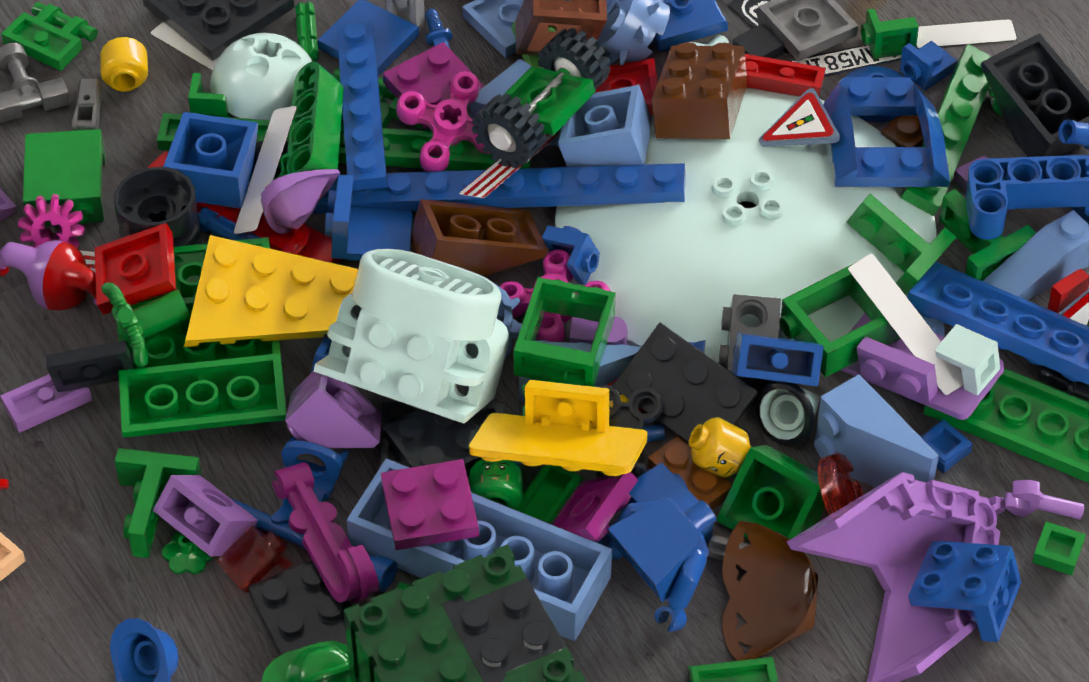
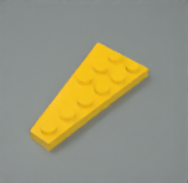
[184,235,358,347]

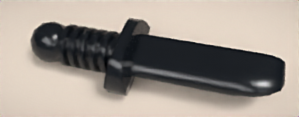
[1037,366,1089,400]

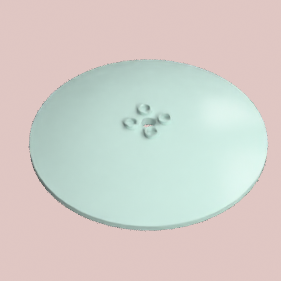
[555,88,936,363]

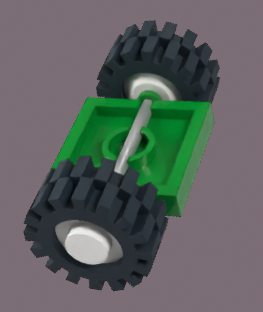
[472,28,610,168]

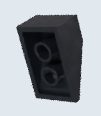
[980,33,1089,157]

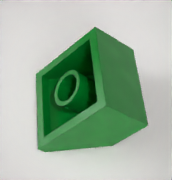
[717,445,836,540]

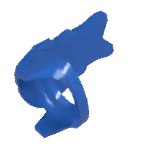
[271,437,349,525]

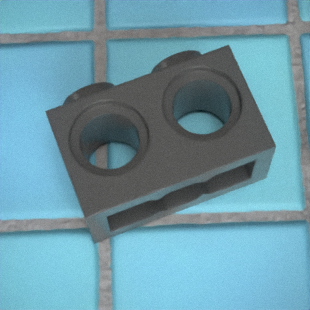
[718,294,781,385]

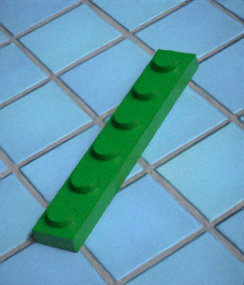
[900,44,992,216]

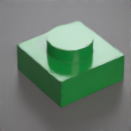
[1032,521,1086,576]

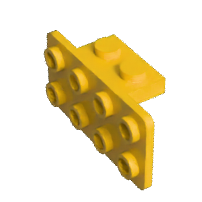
[469,380,647,476]

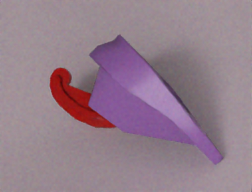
[261,169,340,255]

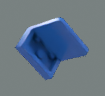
[325,175,412,261]

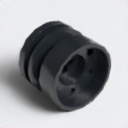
[114,167,202,247]

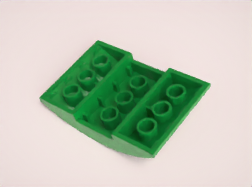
[118,237,287,438]

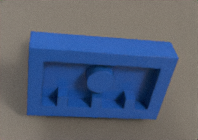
[908,540,1022,642]

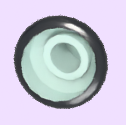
[756,381,819,446]

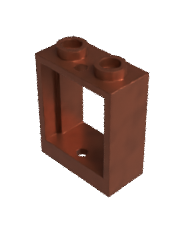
[515,0,607,55]

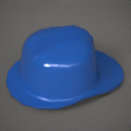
[110,618,179,682]

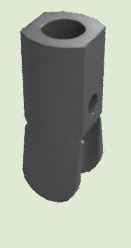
[72,79,103,131]

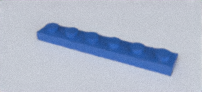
[337,21,388,191]

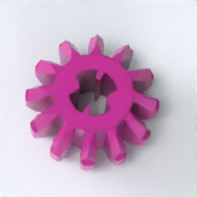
[18,194,85,248]

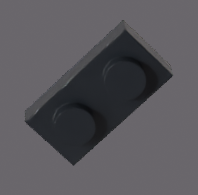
[46,340,136,392]

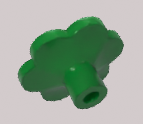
[162,532,214,575]

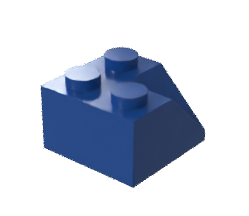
[163,112,258,209]

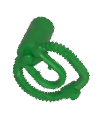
[101,283,191,367]

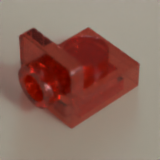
[217,526,292,593]

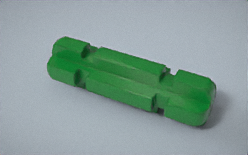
[295,1,319,61]

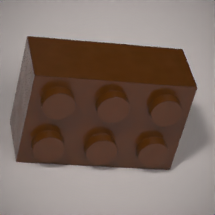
[652,42,747,139]

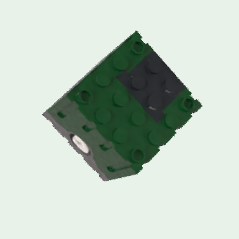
[344,544,587,682]

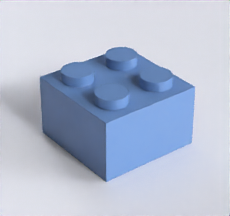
[558,85,652,167]

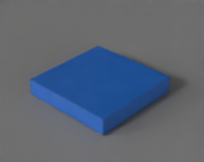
[318,0,419,76]

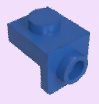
[542,225,600,285]

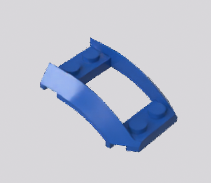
[823,77,950,187]

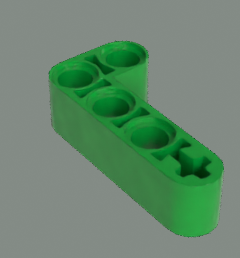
[273,61,344,180]

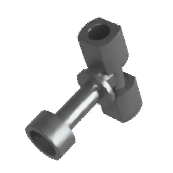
[0,43,69,123]

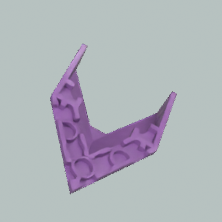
[787,472,1005,682]

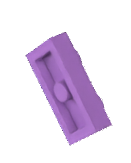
[0,374,93,433]

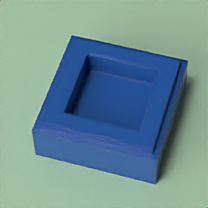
[921,419,973,474]

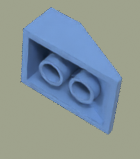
[814,374,939,487]

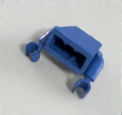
[596,498,717,632]

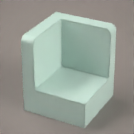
[935,324,1000,396]

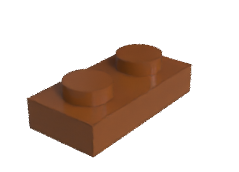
[647,436,732,510]

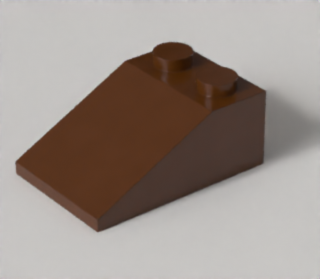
[411,199,548,276]

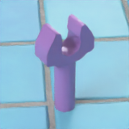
[1005,480,1084,520]

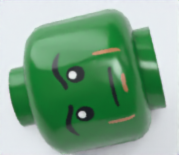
[469,459,523,510]

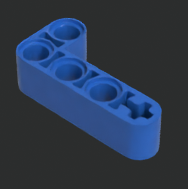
[965,155,1089,240]

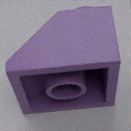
[285,372,382,448]

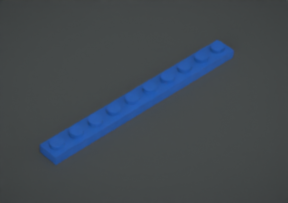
[312,163,686,214]

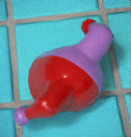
[0,240,97,311]

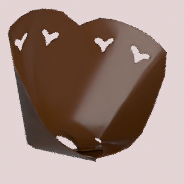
[722,521,818,661]

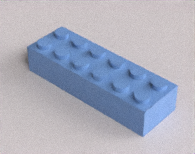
[347,459,612,641]

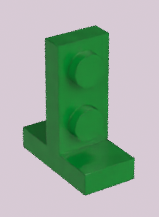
[939,189,1036,281]
[846,193,956,295]
[115,448,202,558]

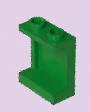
[23,129,106,226]

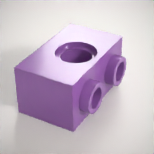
[153,475,258,557]

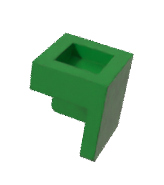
[188,73,232,118]

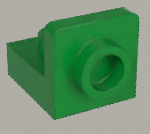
[860,9,919,59]

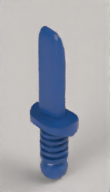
[425,9,453,50]

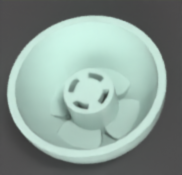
[210,33,312,120]

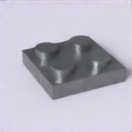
[757,0,858,61]

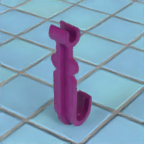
[272,462,379,603]

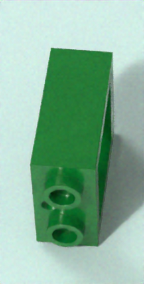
[779,261,901,378]
[514,277,616,387]

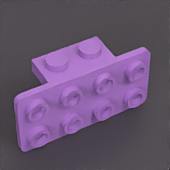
[841,313,1004,420]

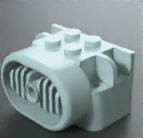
[313,249,509,424]

